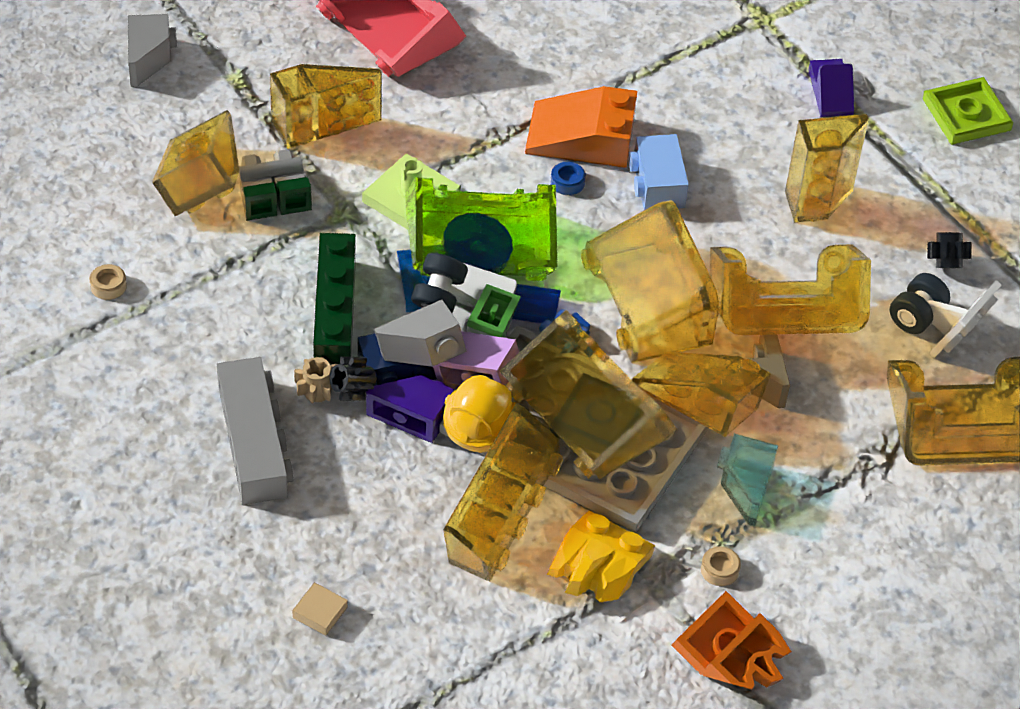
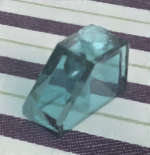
[717,433,778,526]

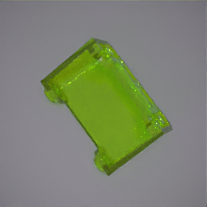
[405,177,558,281]

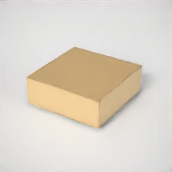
[292,582,348,636]

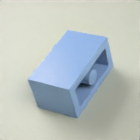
[629,134,689,211]

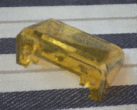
[581,200,719,363]
[499,310,678,479]
[887,356,1020,466]

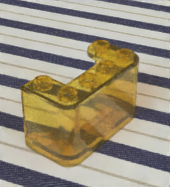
[709,244,871,335]

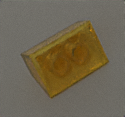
[785,114,869,223]

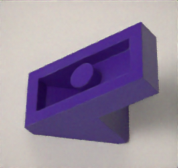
[808,59,854,117]

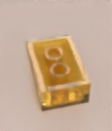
[152,110,240,216]
[631,352,771,437]

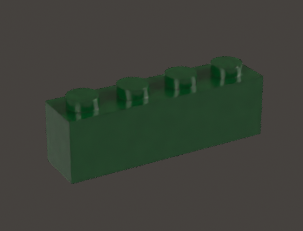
[313,233,356,365]

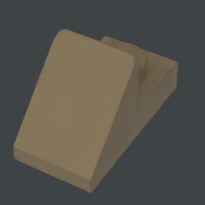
[736,328,790,408]

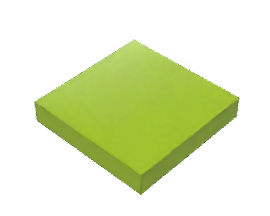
[922,77,1014,145]

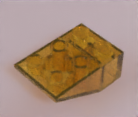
[270,64,382,149]

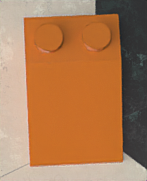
[525,86,638,168]

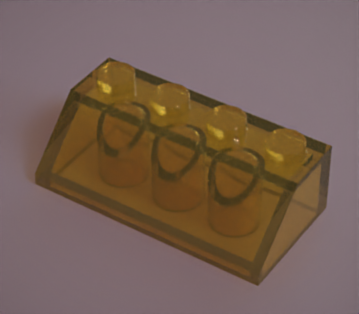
[443,403,563,582]

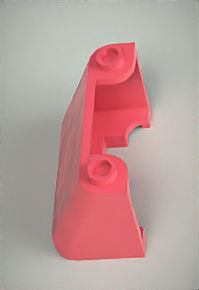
[316,0,467,77]

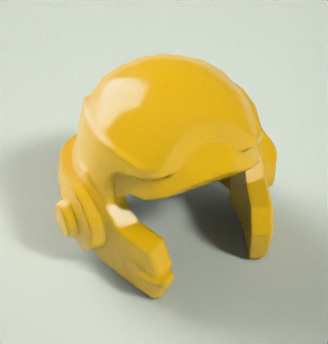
[443,375,520,453]

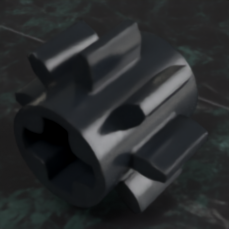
[927,232,972,268]
[330,356,377,401]

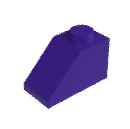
[366,375,454,443]

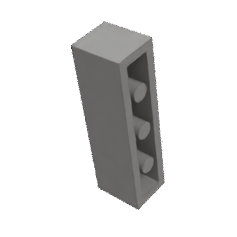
[217,357,294,505]

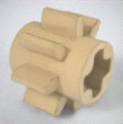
[294,357,337,403]

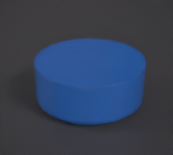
[551,162,586,195]

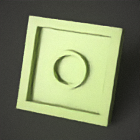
[362,154,460,235]

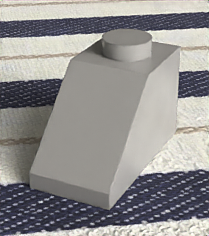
[128,14,177,87]
[374,300,467,367]

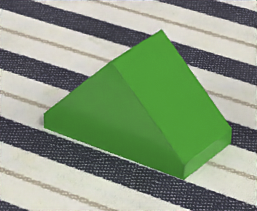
[466,284,521,338]

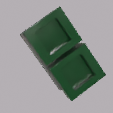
[239,149,312,221]

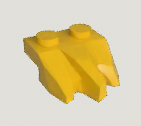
[547,510,655,602]

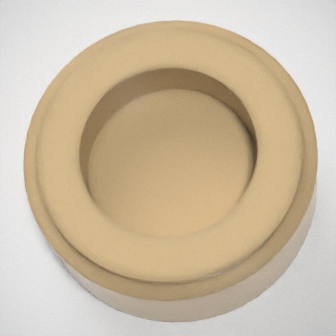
[89,264,127,300]
[701,546,741,586]

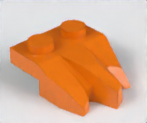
[671,591,792,690]

